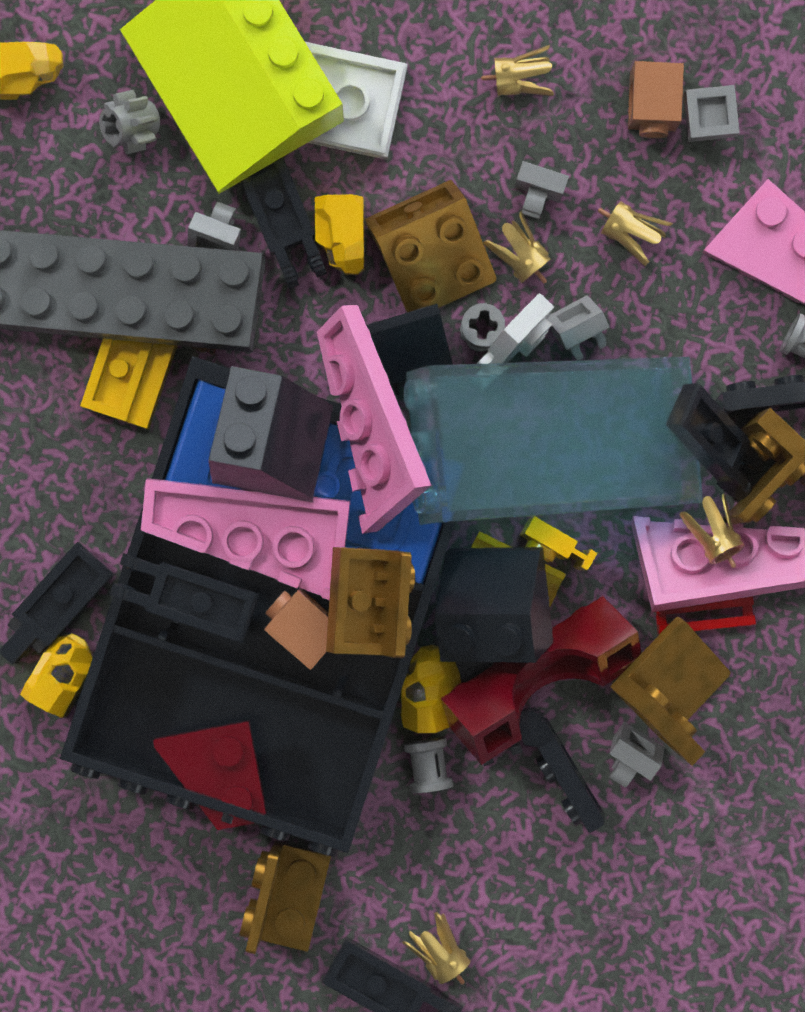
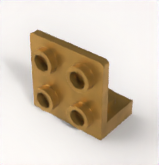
[364,180,497,312]
[724,408,805,524]
[610,617,730,766]
[239,841,331,954]

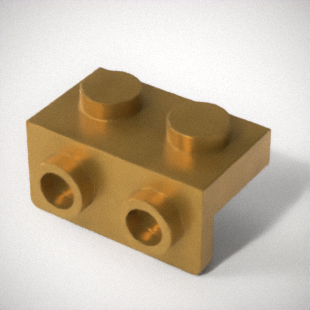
[326,547,415,658]

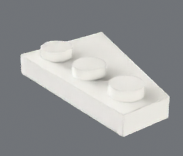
[465,293,554,393]

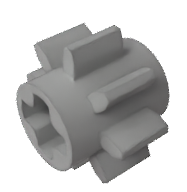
[99,90,160,154]

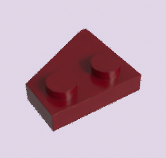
[153,720,267,830]

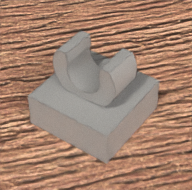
[683,85,740,142]
[514,161,569,220]
[187,202,241,251]
[548,295,610,360]
[609,722,665,788]

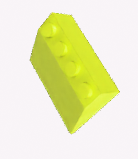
[120,0,344,194]

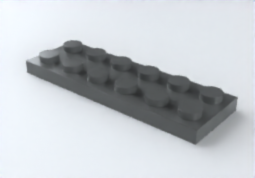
[0,230,266,353]

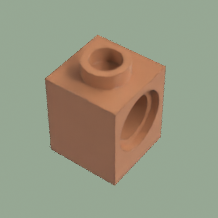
[628,61,684,138]
[264,589,329,670]

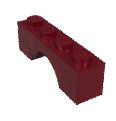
[441,596,641,765]

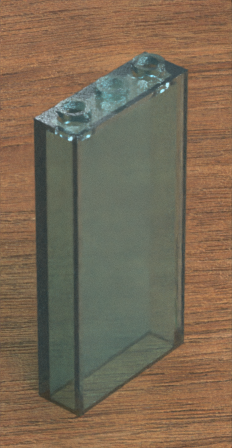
[404,357,703,525]

